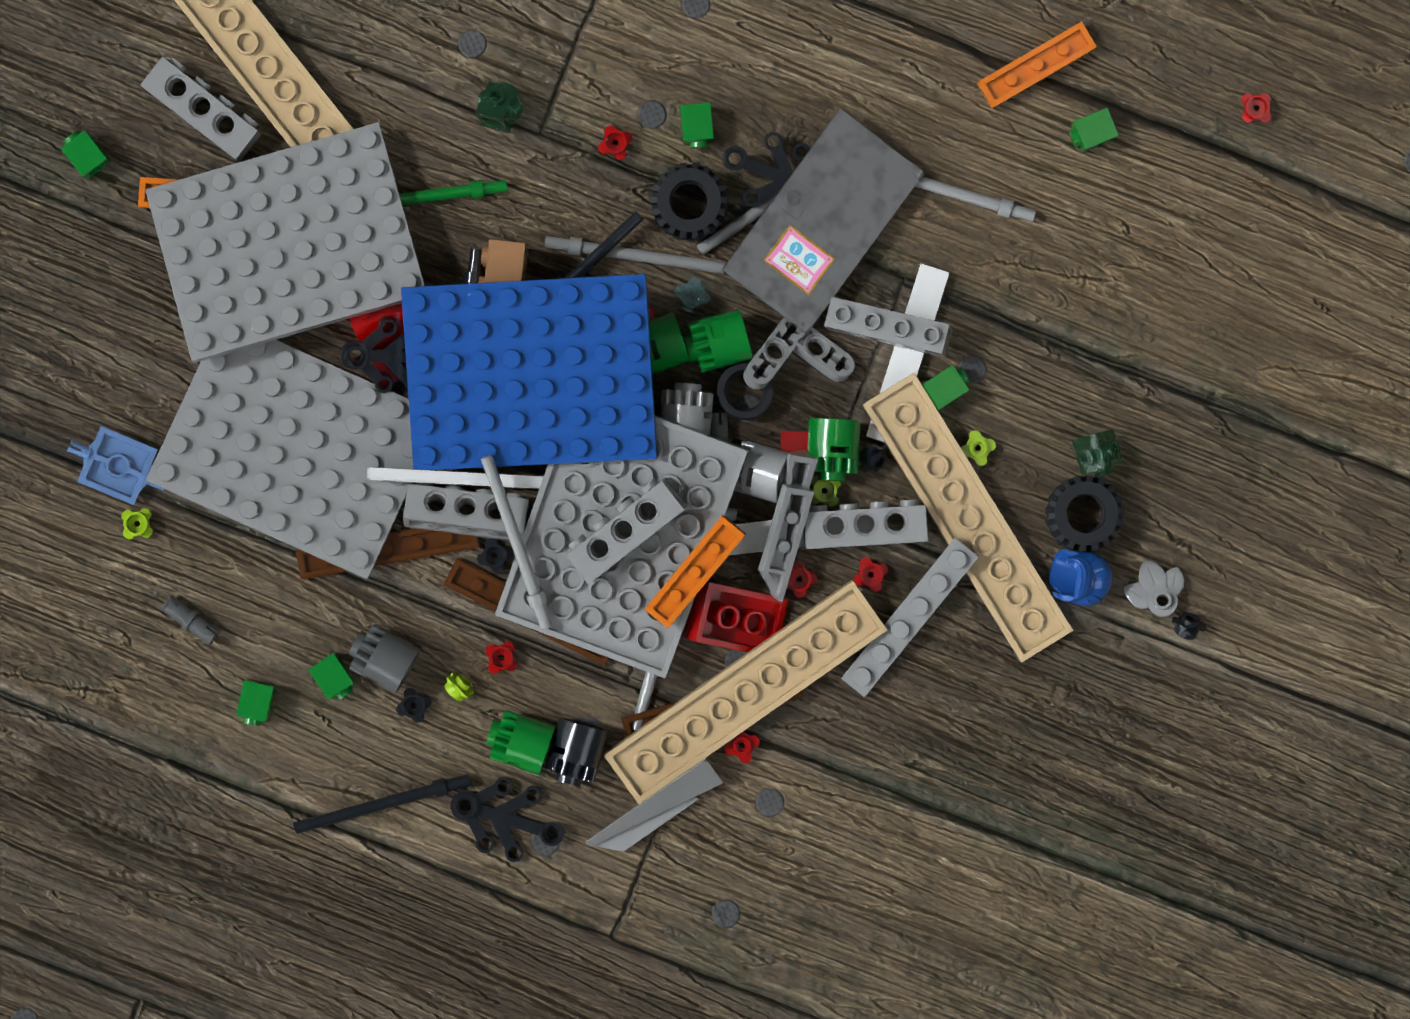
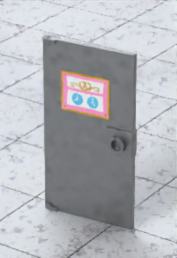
[722,109,925,334]

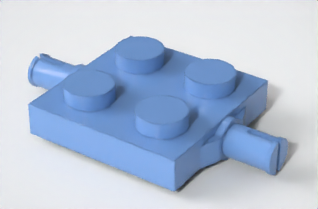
[67,426,164,505]

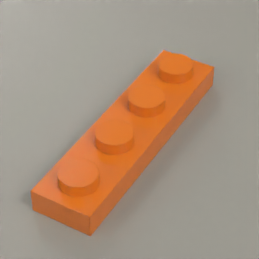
[977,21,1097,109]
[644,515,746,628]

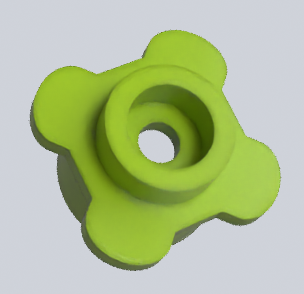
[961,430,996,466]
[811,475,841,507]
[121,508,153,539]
[444,672,474,702]

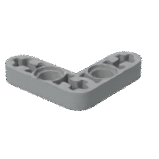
[743,318,854,390]

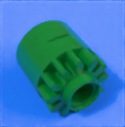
[684,309,753,373]
[649,312,690,374]
[807,418,861,481]
[486,710,556,775]

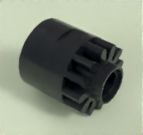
[545,717,609,787]

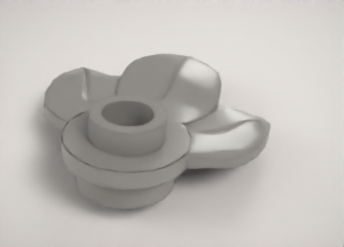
[1124,560,1184,617]

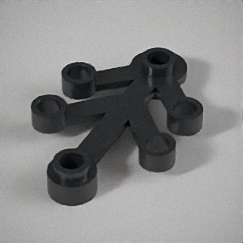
[722,132,810,207]
[340,316,408,393]
[450,776,564,862]

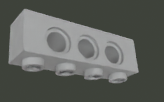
[140,57,262,162]
[824,297,952,358]
[565,478,687,584]
[403,483,529,541]
[804,500,928,549]

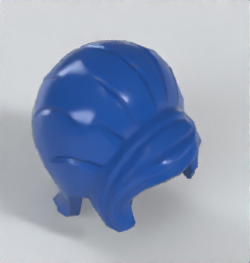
[1049,548,1113,606]

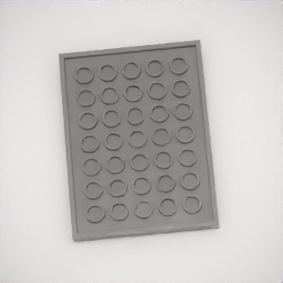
[145,122,425,363]
[146,340,413,580]
[495,415,749,678]

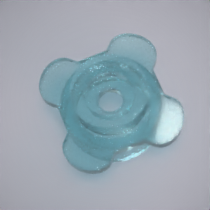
[674,276,710,312]

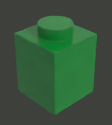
[680,102,714,149]
[1069,108,1119,153]
[61,130,111,180]
[922,365,970,410]
[308,652,356,701]
[236,679,277,726]

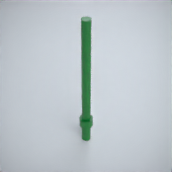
[399,180,508,205]

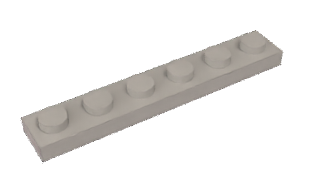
[841,537,979,697]

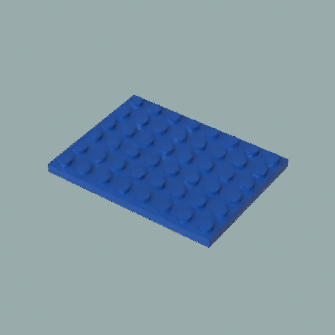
[401,274,658,470]

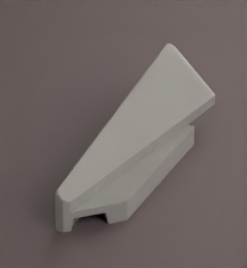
[758,449,818,602]
[585,758,723,852]

